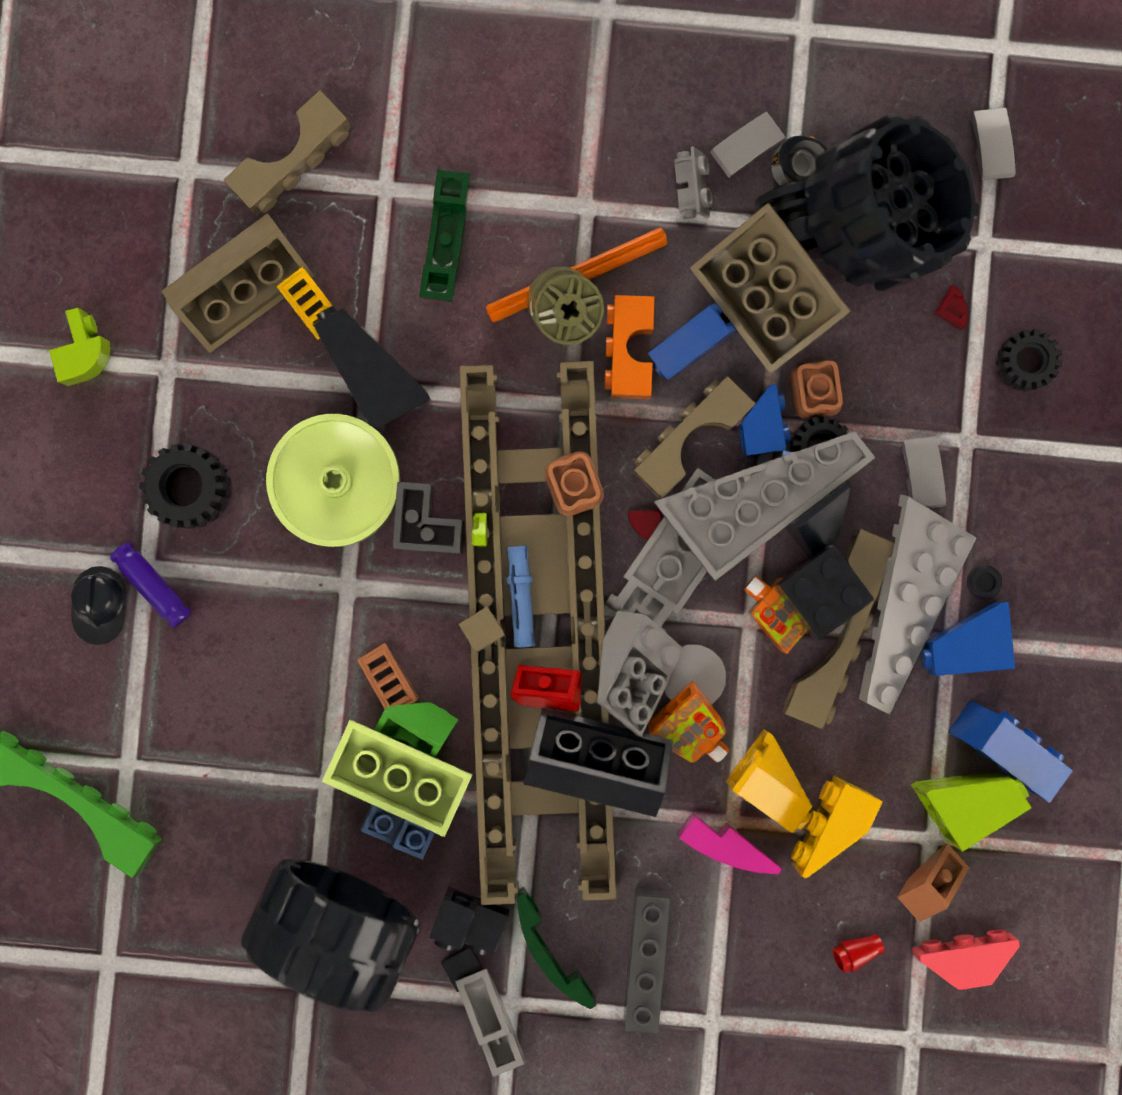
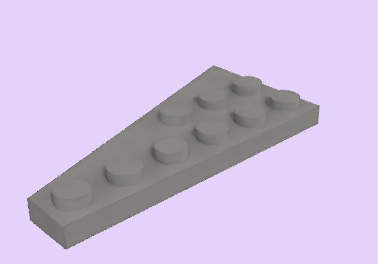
[654,431,875,581]
[859,494,976,715]

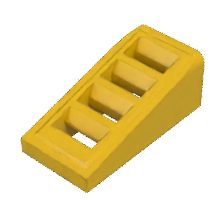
[276,266,333,340]

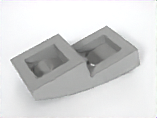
[971,108,1016,180]
[710,111,786,178]
[902,436,946,508]

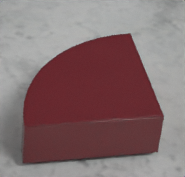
[933,284,968,330]
[628,510,661,540]

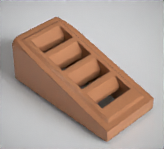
[357,642,420,709]

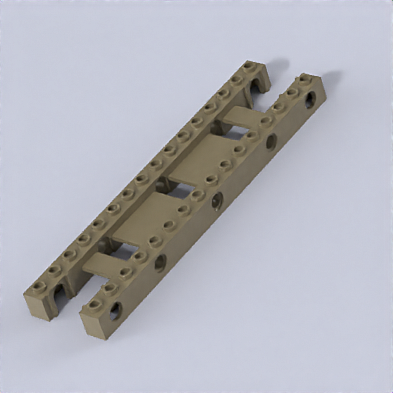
[460,361,616,905]

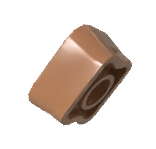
[790,360,843,419]
[544,451,604,516]

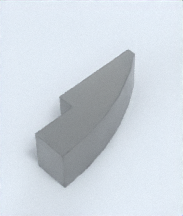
[455,969,526,1077]

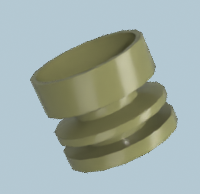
[527,266,604,345]

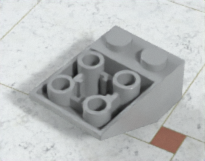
[597,611,684,736]

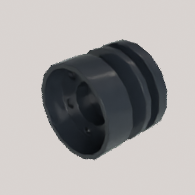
[755,180,818,251]

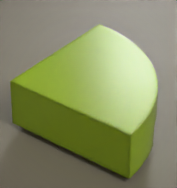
[472,513,487,547]

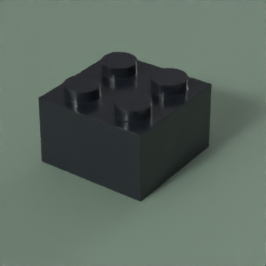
[774,545,875,640]

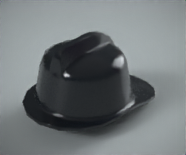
[71,566,125,645]

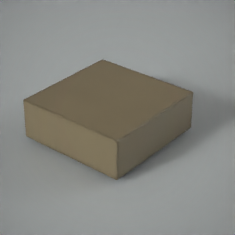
[459,606,505,653]

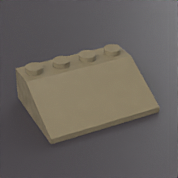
[690,203,851,374]

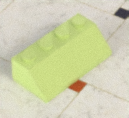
[322,719,473,837]

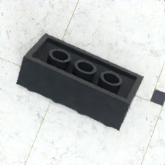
[523,708,673,817]

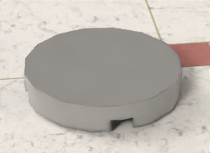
[664,644,726,705]

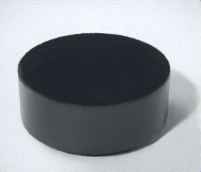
[967,566,1002,599]

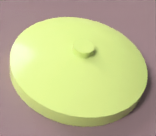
[266,414,400,547]

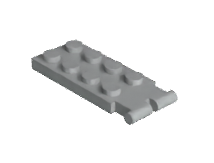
[605,468,715,632]

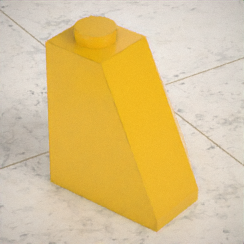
[725,729,813,834]

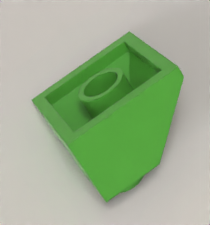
[374,702,458,757]

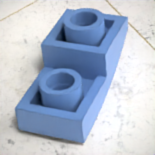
[360,804,435,860]

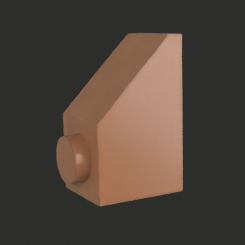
[897,843,970,922]

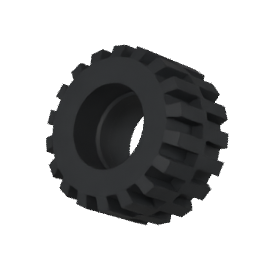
[139,444,231,529]

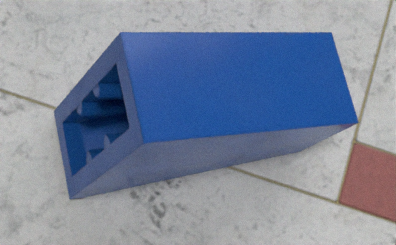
[648,303,738,380]
[921,602,1015,676]

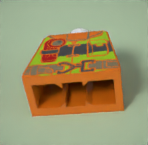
[743,575,807,654]
[648,681,729,763]

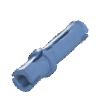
[506,545,535,647]

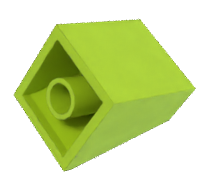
[911,771,1031,852]

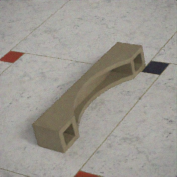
[781,529,895,729]

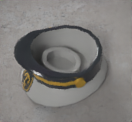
[771,135,827,186]

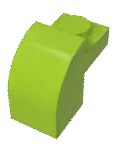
[49,308,111,386]

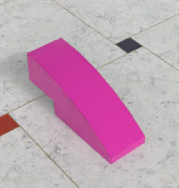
[677,812,782,875]

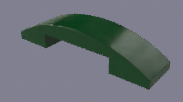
[419,169,470,302]
[517,887,596,1009]

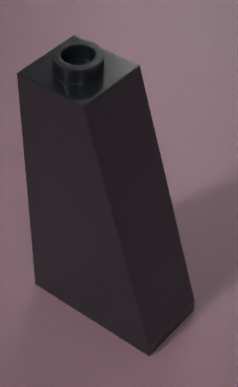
[313,305,431,429]

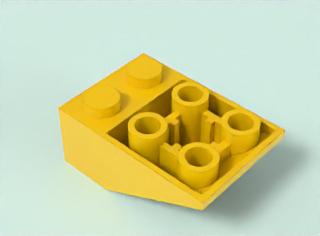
[791,776,883,879]

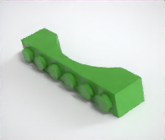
[0,731,163,878]

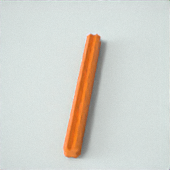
[486,228,668,322]

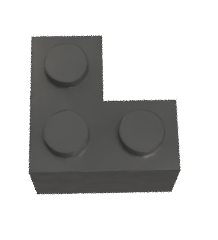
[393,482,464,554]

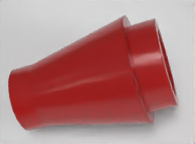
[832,934,885,973]

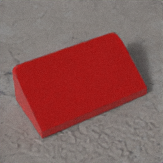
[510,665,582,712]

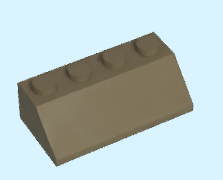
[162,213,314,353]

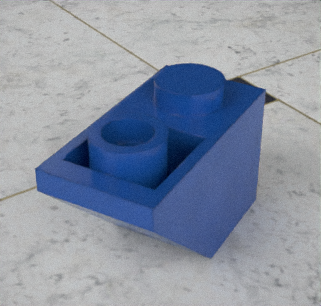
[738,384,790,458]

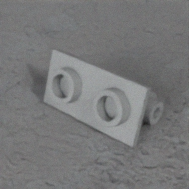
[674,146,713,219]

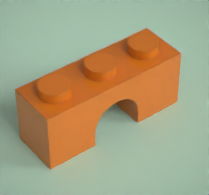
[605,295,655,400]

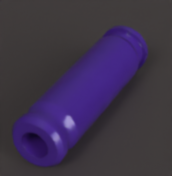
[110,542,191,628]

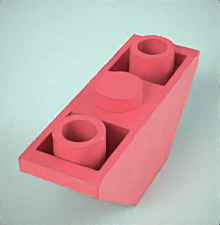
[912,929,1020,990]

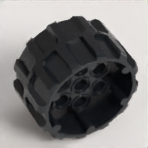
[804,114,978,291]
[241,858,420,1012]

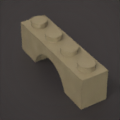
[223,90,351,216]
[633,376,756,499]

